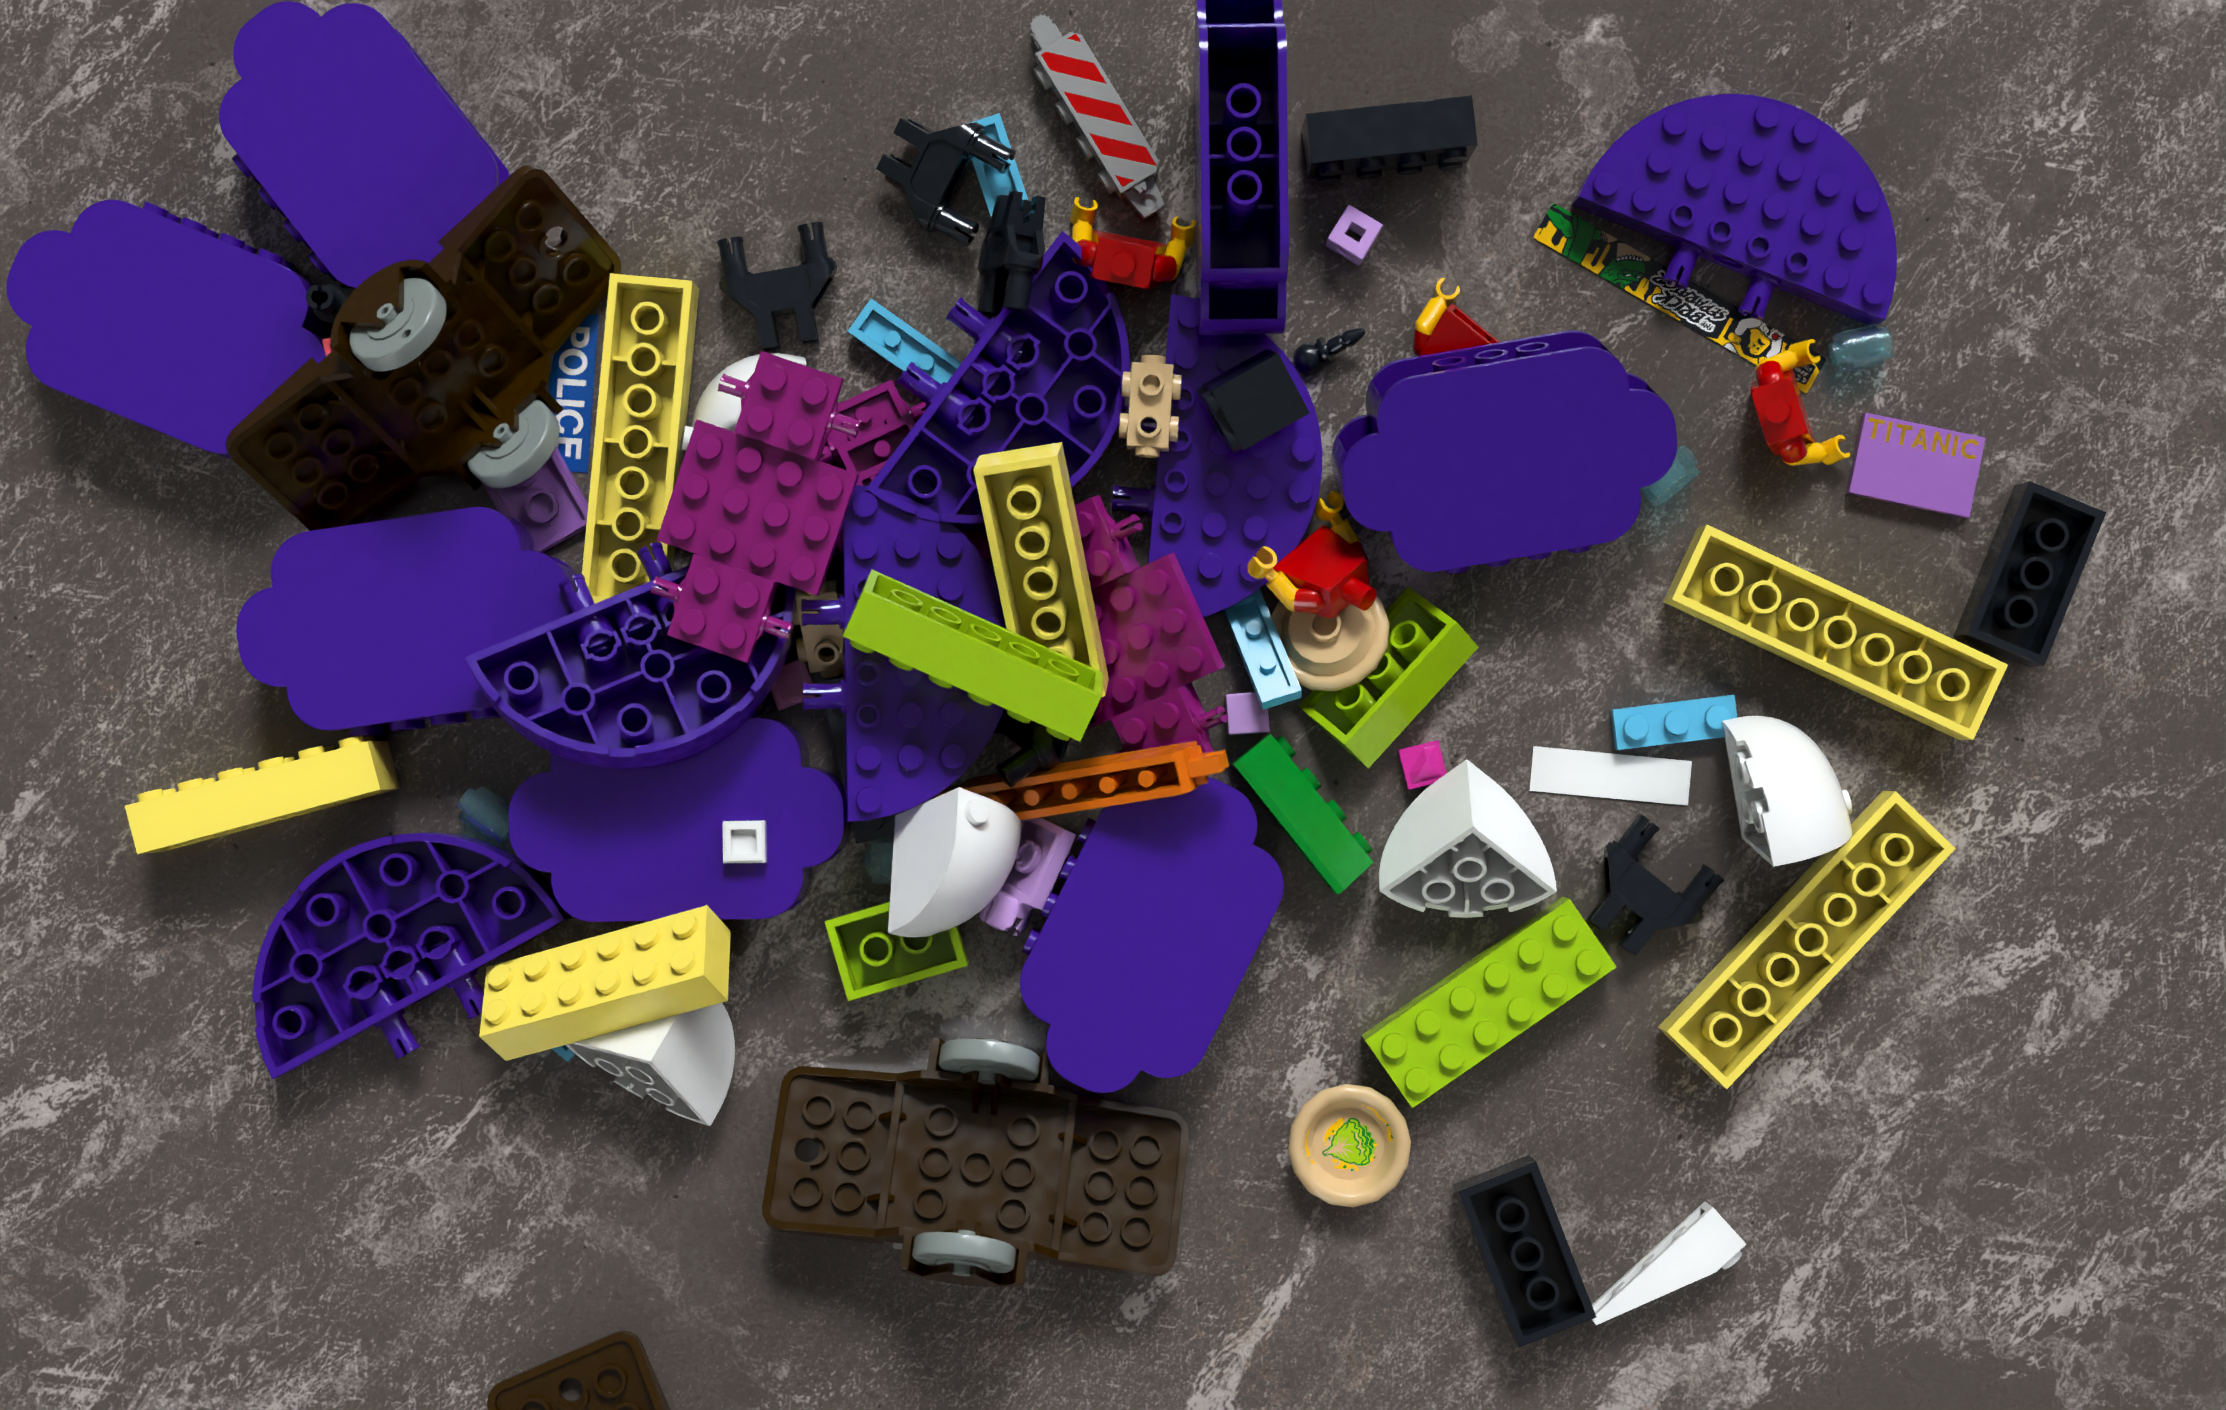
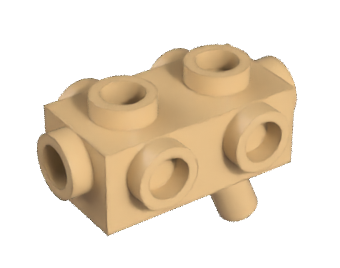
[1119,355,1182,458]
[795,577,843,678]

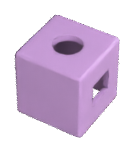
[1325,204,1383,266]
[1224,692,1270,736]

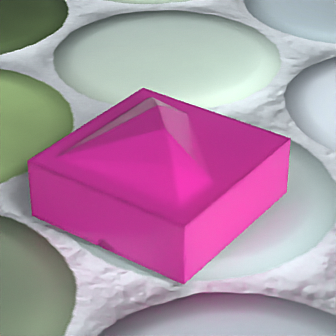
[1397,740,1447,790]

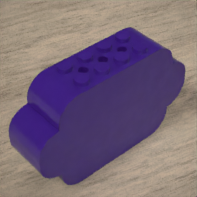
[1194,0,1289,335]
[219,1,510,289]
[6,200,329,459]
[1331,330,1677,574]
[236,507,578,737]
[509,710,851,922]
[1020,777,1284,1093]

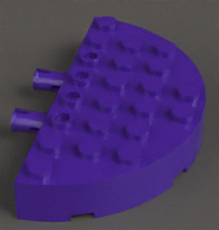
[1571,94,1897,327]
[865,231,1130,532]
[1112,294,1323,618]
[801,485,1006,823]
[465,542,796,768]
[252,832,573,1079]

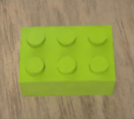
[825,901,970,1001]

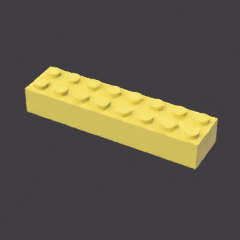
[582,273,699,604]
[1663,524,2008,740]
[1658,791,1956,1089]

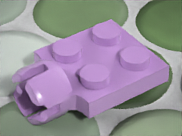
[979,817,1076,936]

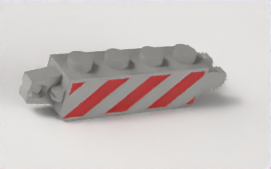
[1030,14,1165,220]

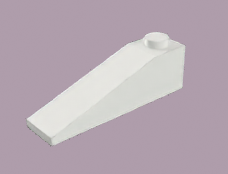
[1591,1202,1746,1325]

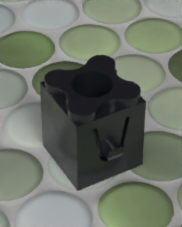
[1196,349,1310,453]

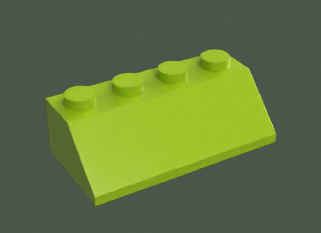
[1298,586,1479,769]

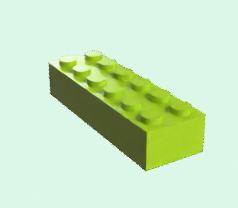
[843,569,1103,742]
[1361,897,1616,1108]

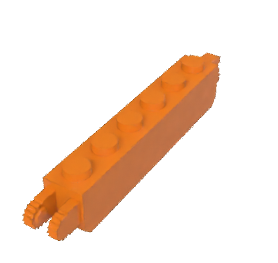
[935,741,1229,820]

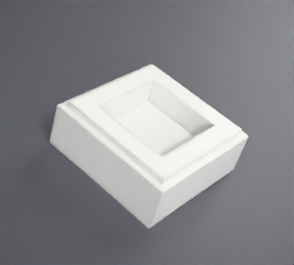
[723,820,767,863]

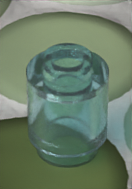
[1828,324,1893,373]
[456,785,510,844]

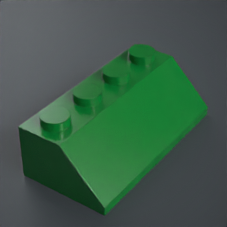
[1231,733,1374,895]

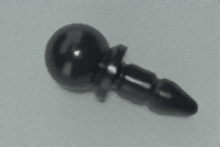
[1293,328,1366,375]

